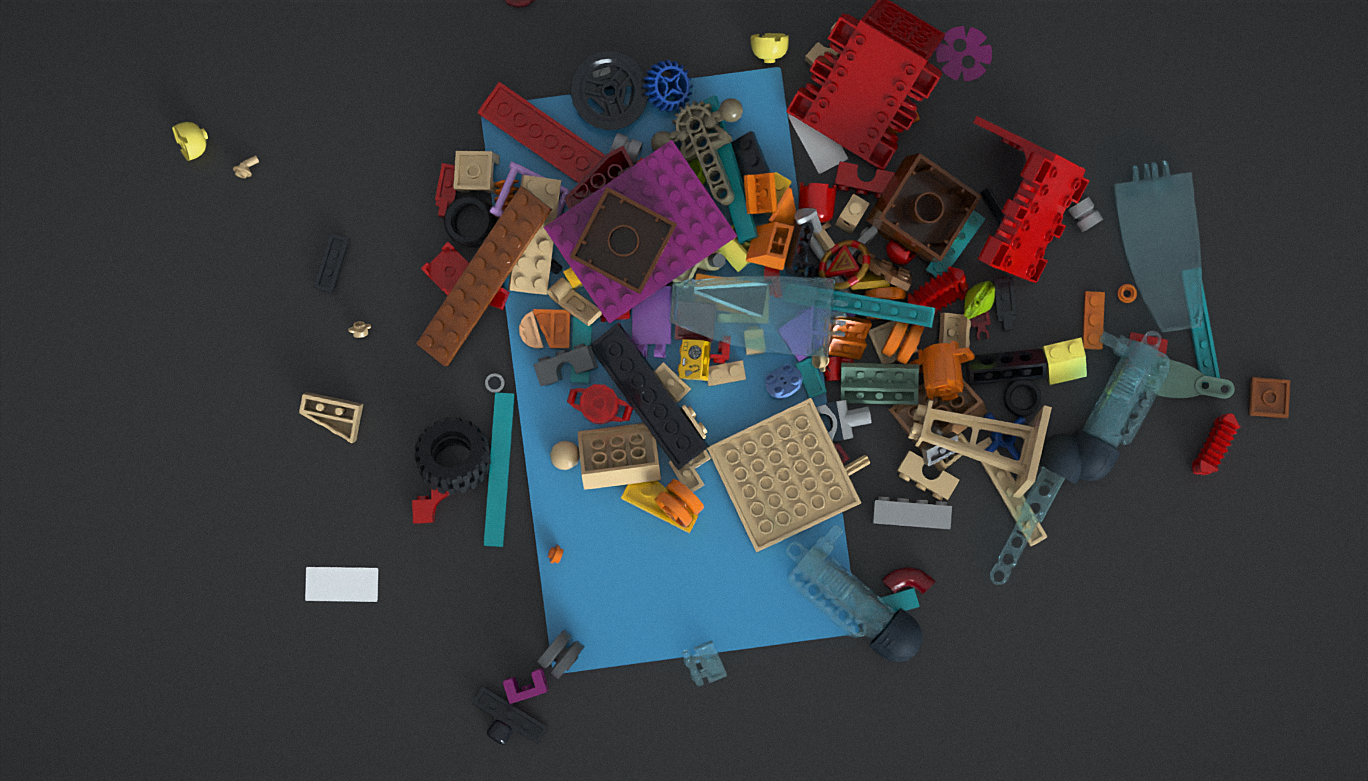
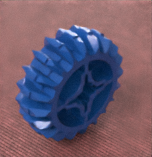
[642,60,693,112]

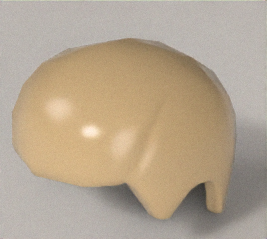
[550,441,580,470]

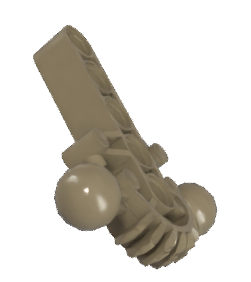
[651,98,743,205]

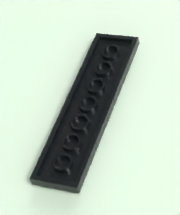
[589,323,709,470]

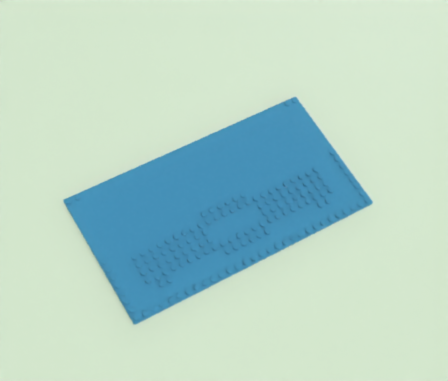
[481,67,859,673]

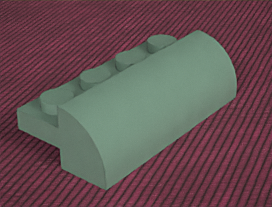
[841,363,919,405]

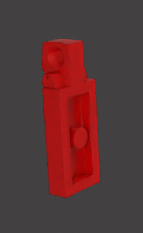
[435,163,457,218]

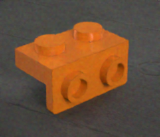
[744,173,777,214]

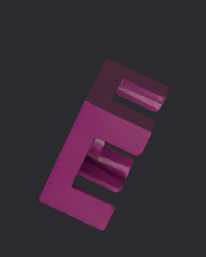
[503,667,549,704]

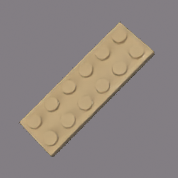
[508,175,561,295]

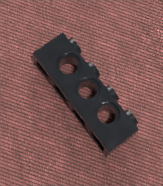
[966,348,1047,385]

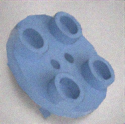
[765,364,803,400]

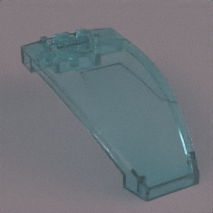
[1113,161,1204,333]
[669,276,848,357]

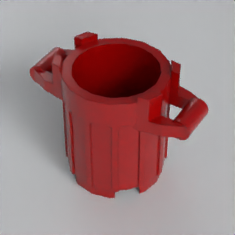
[567,384,633,425]

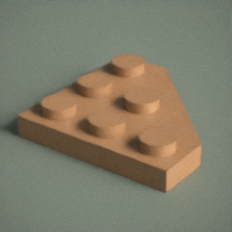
[856,251,913,291]

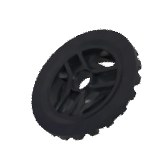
[570,51,648,131]

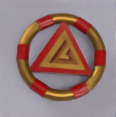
[818,240,871,290]

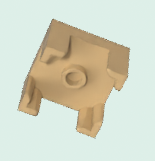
[454,151,500,193]

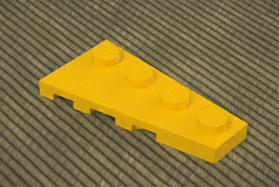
[621,480,699,534]

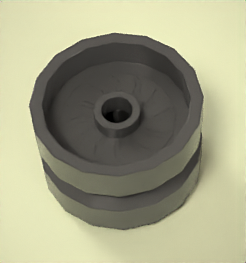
[537,629,585,679]

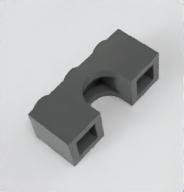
[533,343,598,386]

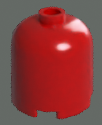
[798,182,837,223]

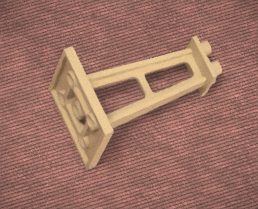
[908,400,1052,498]

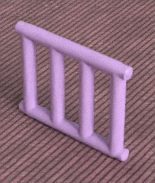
[489,161,571,218]

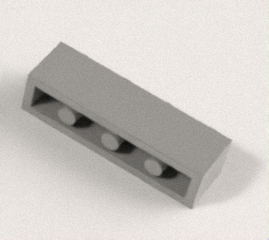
[872,497,952,529]

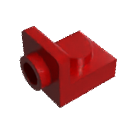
[710,336,731,364]

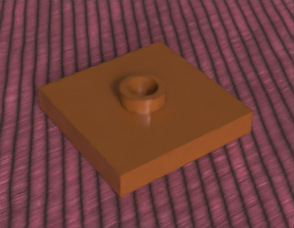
[1248,377,1291,419]

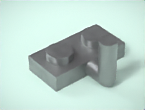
[922,424,959,466]

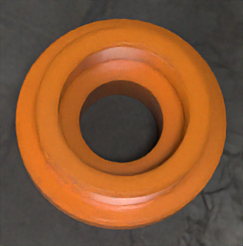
[1117,284,1137,303]
[547,545,564,564]

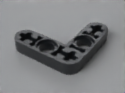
[784,222,827,285]

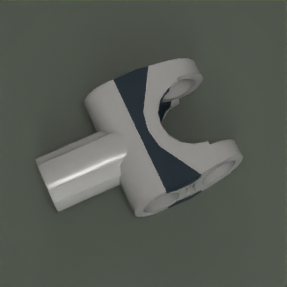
[816,400,872,441]

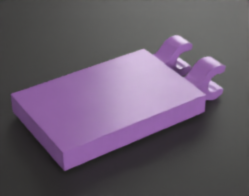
[632,286,672,358]

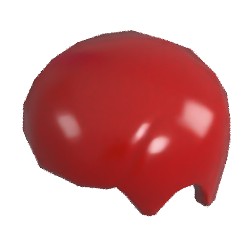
[886,240,916,266]

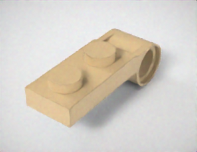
[547,278,602,326]

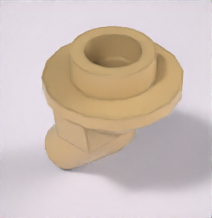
[233,155,259,179]

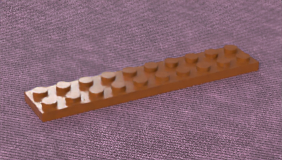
[416,186,552,366]

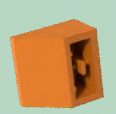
[746,222,794,270]

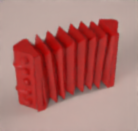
[908,266,969,315]
[1192,413,1241,475]

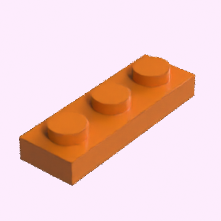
[1082,291,1105,350]

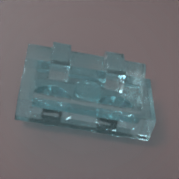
[682,640,727,687]

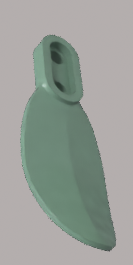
[1118,358,1235,399]

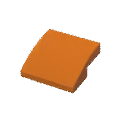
[825,314,872,360]

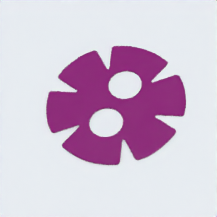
[936,26,992,81]

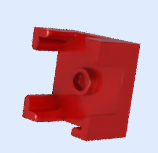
[421,242,469,296]

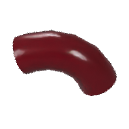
[881,567,936,594]

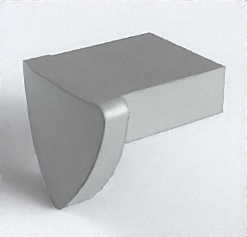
[794,208,823,233]

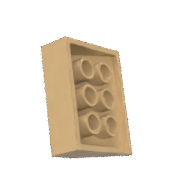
[578,423,661,490]

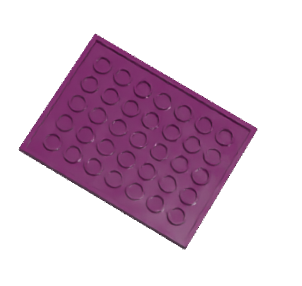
[544,140,737,324]

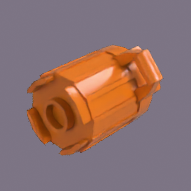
[909,341,975,401]

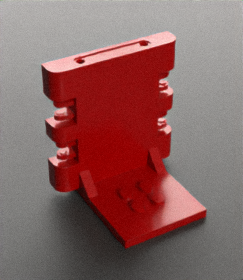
[786,0,946,170]
[973,116,1090,283]

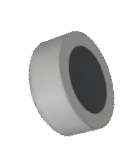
[485,373,505,393]

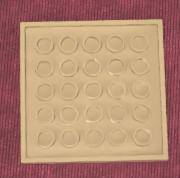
[707,398,862,553]

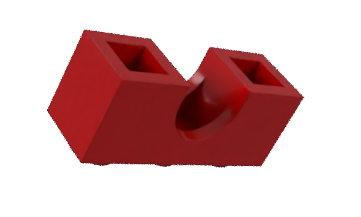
[834,161,895,199]

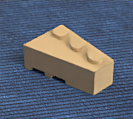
[299,392,363,444]

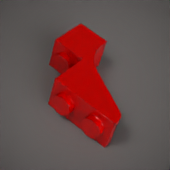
[412,488,450,524]

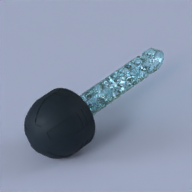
[990,434,1081,585]

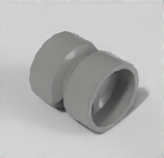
[610,133,643,165]
[1068,197,1103,233]

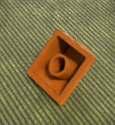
[768,187,796,230]

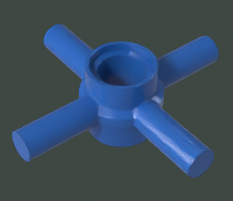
[985,412,1026,461]

